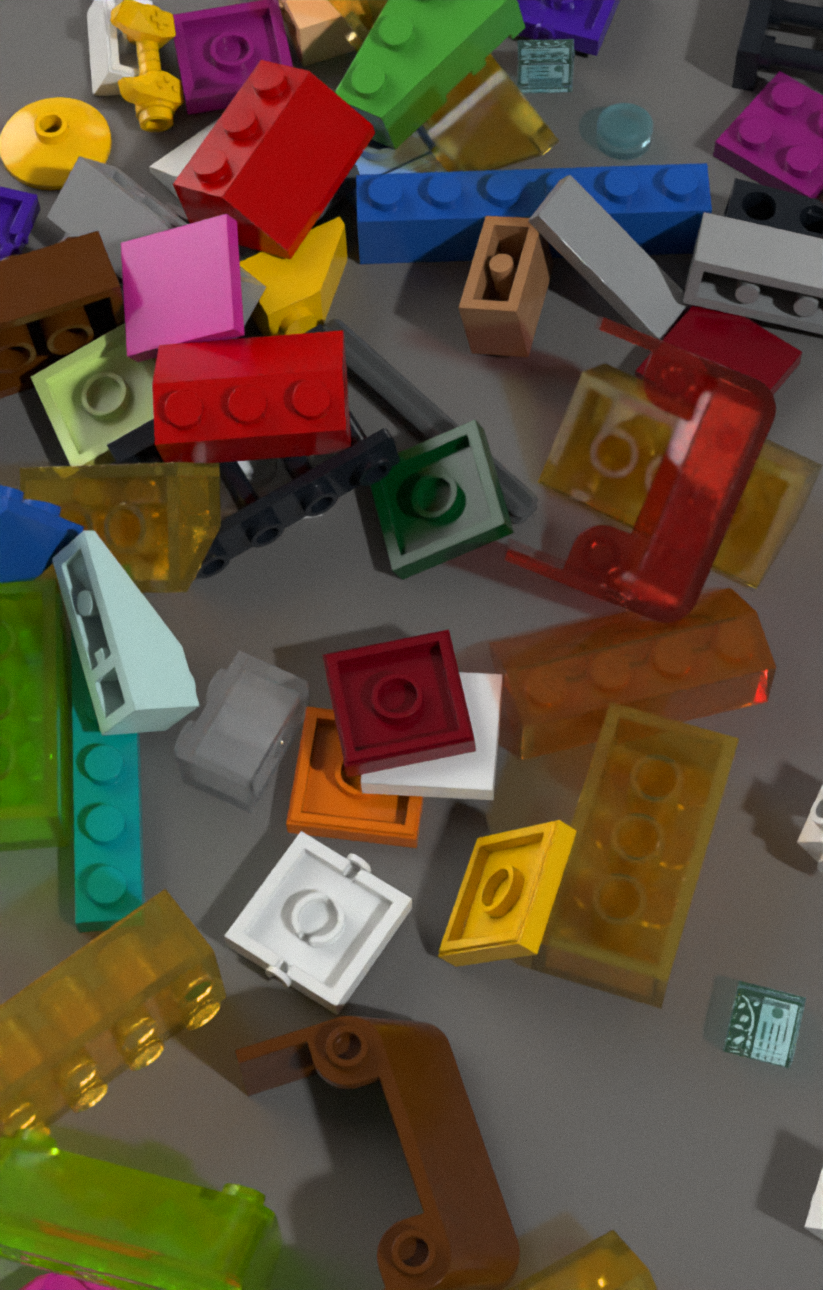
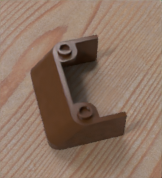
[235,1016,520,1290]

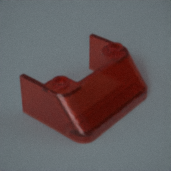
[503,316,776,623]

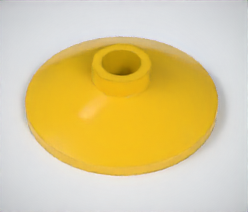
[0,97,112,190]

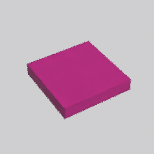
[121,214,245,362]

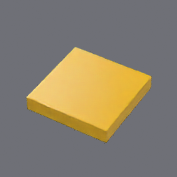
[438,820,577,967]

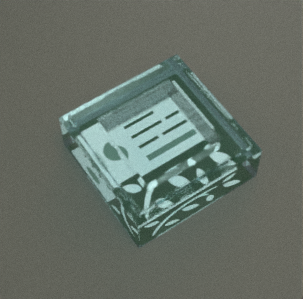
[516,39,575,93]
[723,981,806,1069]

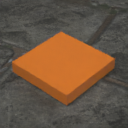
[286,706,424,848]

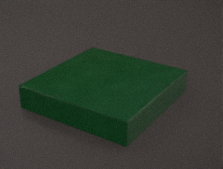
[370,419,514,580]

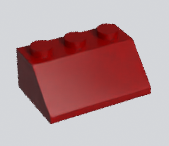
[173,60,375,259]
[152,330,351,467]

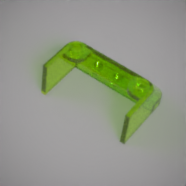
[0,1129,283,1290]

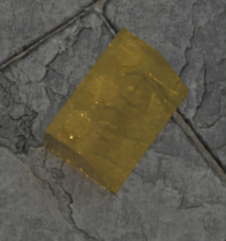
[20,462,221,593]

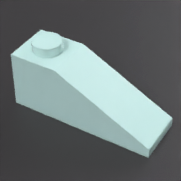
[52,530,200,736]

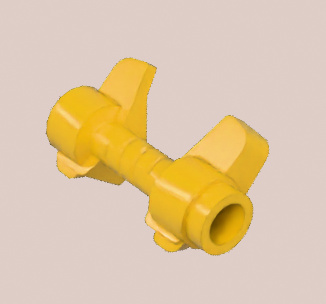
[110,0,184,132]

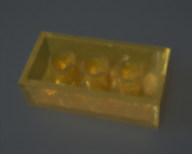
[531,702,739,1009]
[0,888,227,1161]

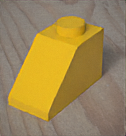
[240,216,348,337]

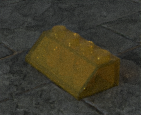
[538,363,823,589]

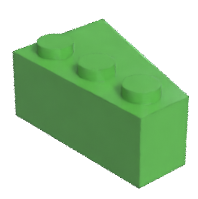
[335,0,526,150]

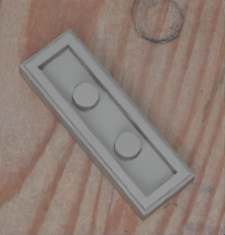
[528,175,688,345]

